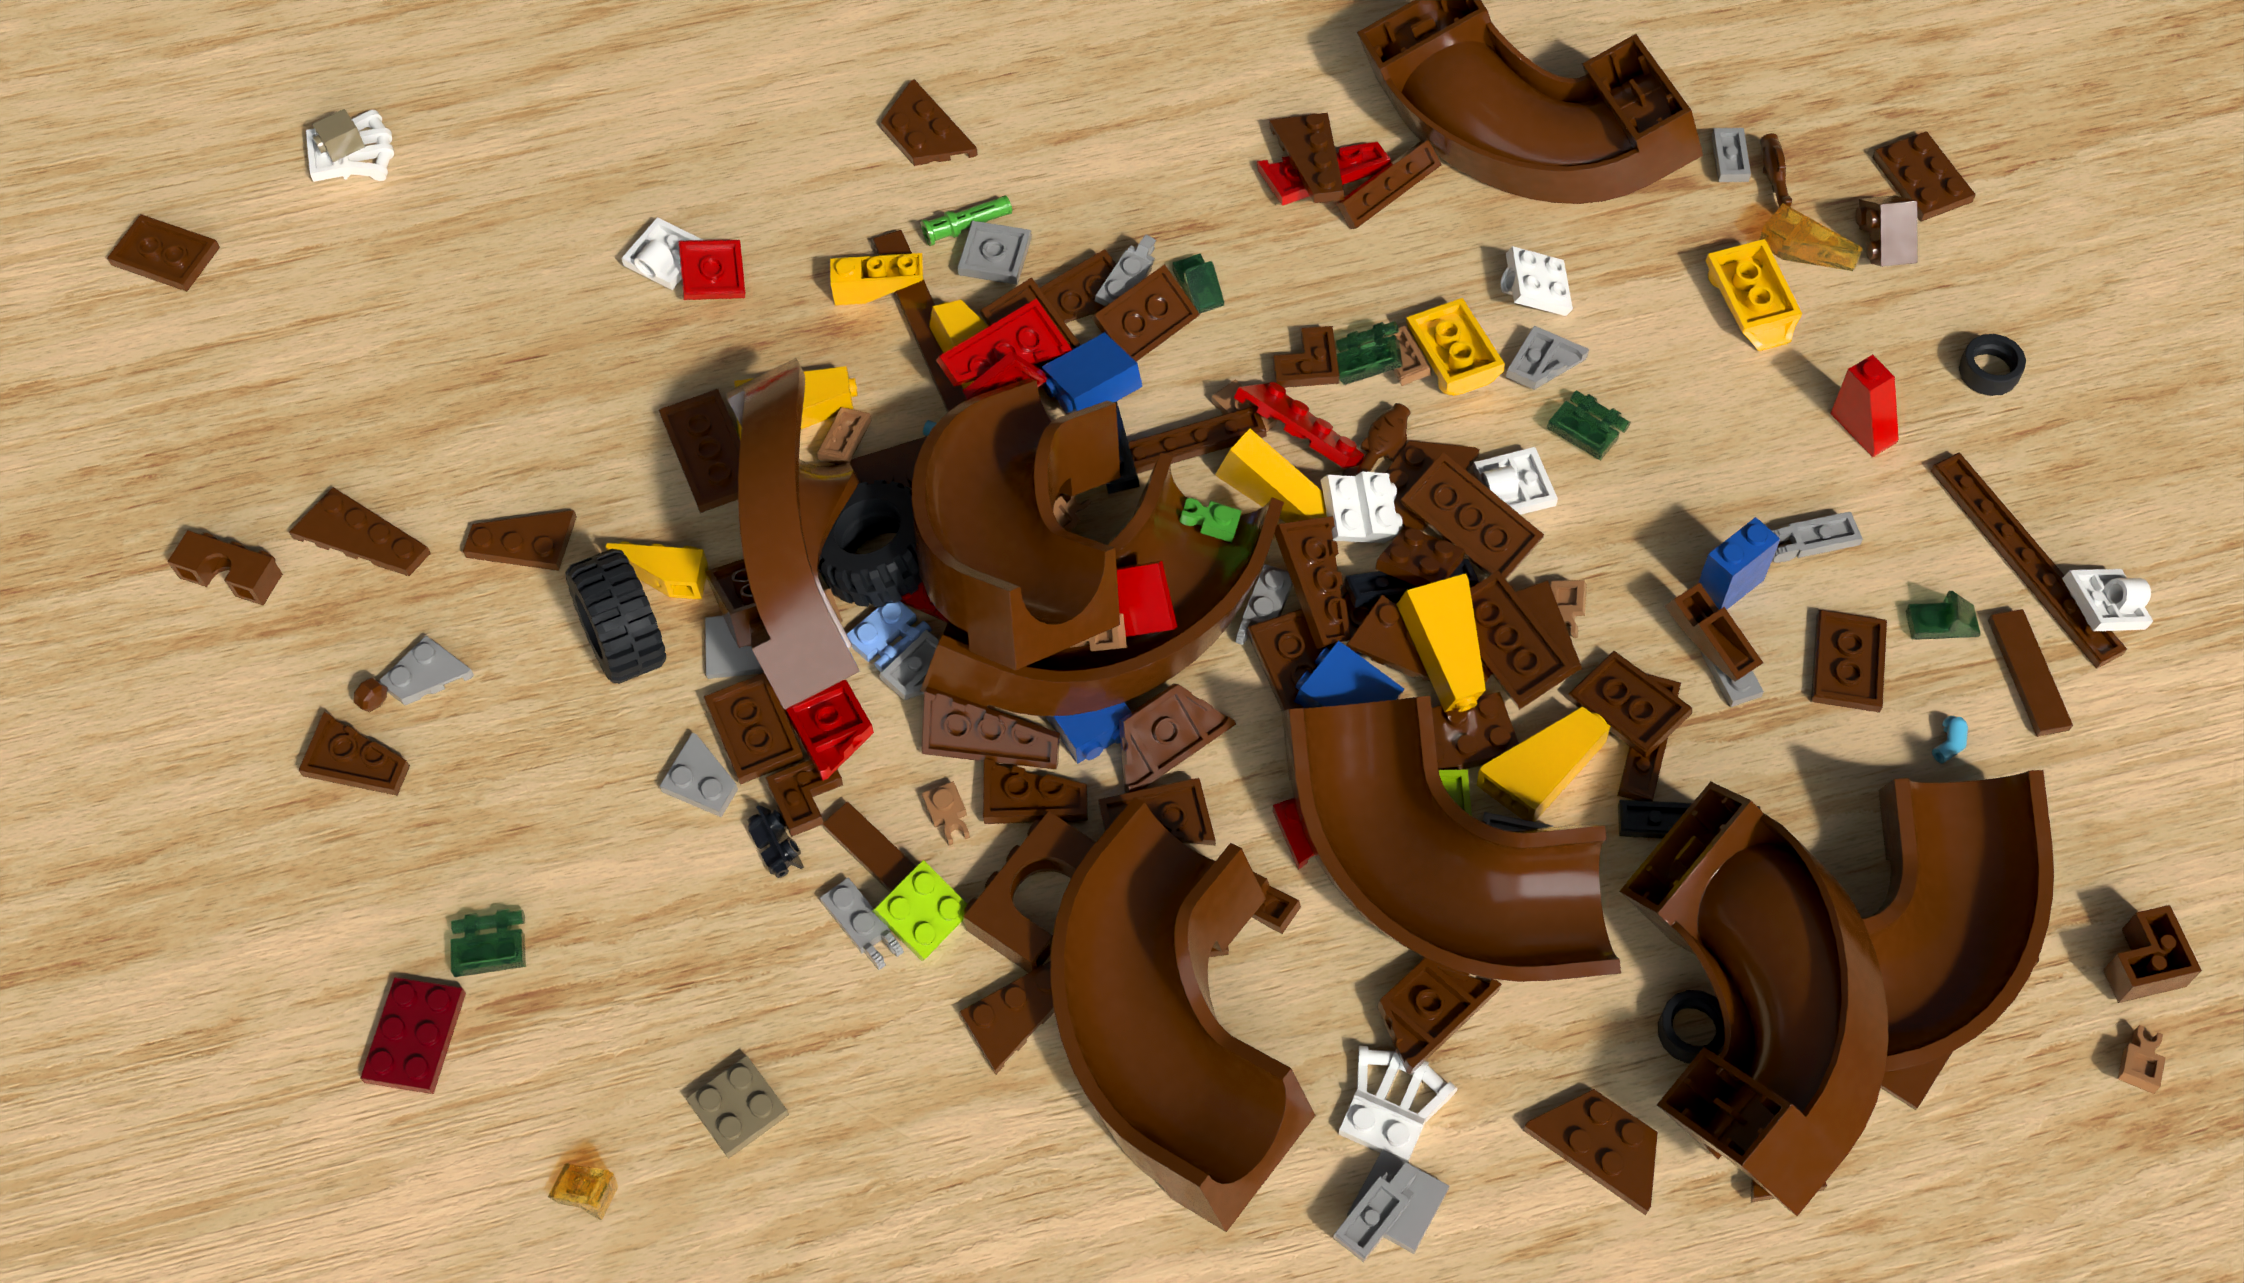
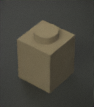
[312,109,365,162]

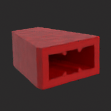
[1830,354,1899,457]

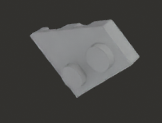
[379,636,474,705]
[660,733,738,817]

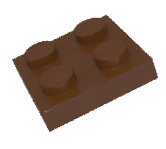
[1375,526,1465,587]

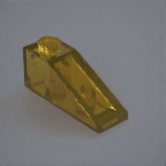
[1759,203,1863,271]

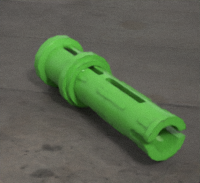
[920,195,1012,246]

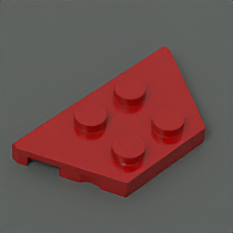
[783,680,874,781]

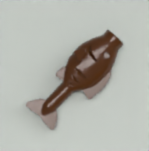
[1760,133,1792,221]
[1342,403,1411,476]

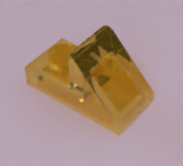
[548,1163,618,1220]

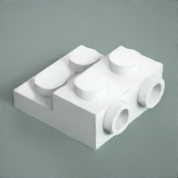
[1321,472,1402,543]

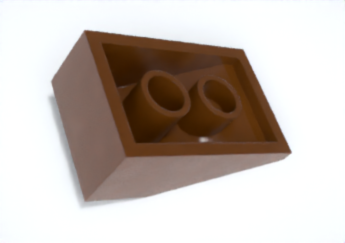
[705,559,760,648]

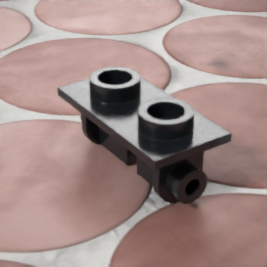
[747,805,804,878]

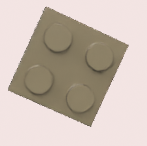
[686,1055,789,1159]

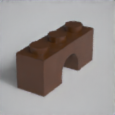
[167,530,283,606]

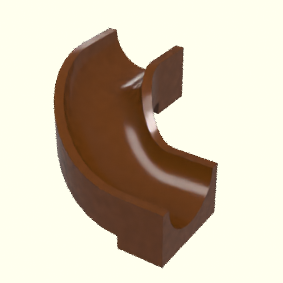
[1357,0,1703,204]
[727,358,860,710]
[912,378,1121,670]
[1862,770,2054,1072]
[1051,797,1316,1232]

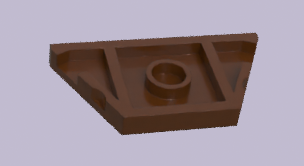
[881,79,978,166]
[1385,441,1480,532]
[1119,683,1236,793]
[1377,958,1502,1075]
[1523,1089,1658,1216]

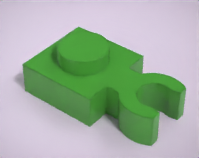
[1179,498,1242,543]

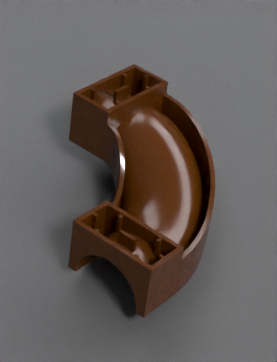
[920,452,1284,716]
[1282,696,1621,982]
[1619,781,1888,1216]

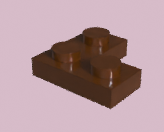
[1273,326,1339,388]
[765,759,843,837]

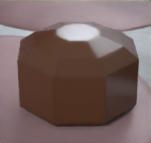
[354,678,388,713]

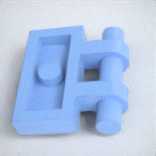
[847,601,932,672]

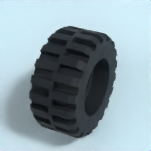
[818,480,922,607]
[565,549,666,684]

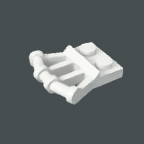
[306,110,394,182]
[1338,1045,1457,1162]

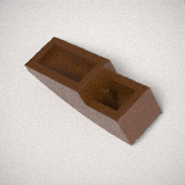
[1664,582,1763,682]

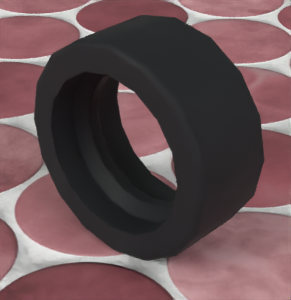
[1959,334,2026,396]
[1658,990,1725,1064]

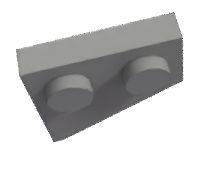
[1506,326,1589,390]
[880,629,939,700]

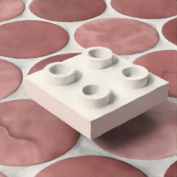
[621,217,705,290]
[1501,246,1573,316]
[1473,447,1558,515]
[2062,569,2153,631]

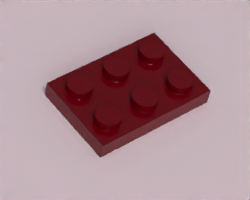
[360,977,466,1094]

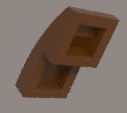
[1252,872,1301,934]

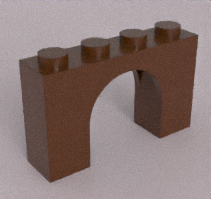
[963,811,1096,973]

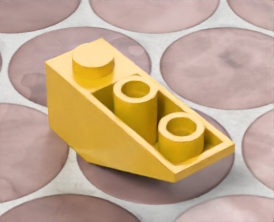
[830,253,923,306]
[606,542,709,600]

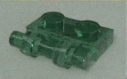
[1336,321,1403,385]
[1547,390,1631,461]
[450,908,526,977]

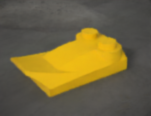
[1705,239,1802,351]
[1406,298,1505,396]

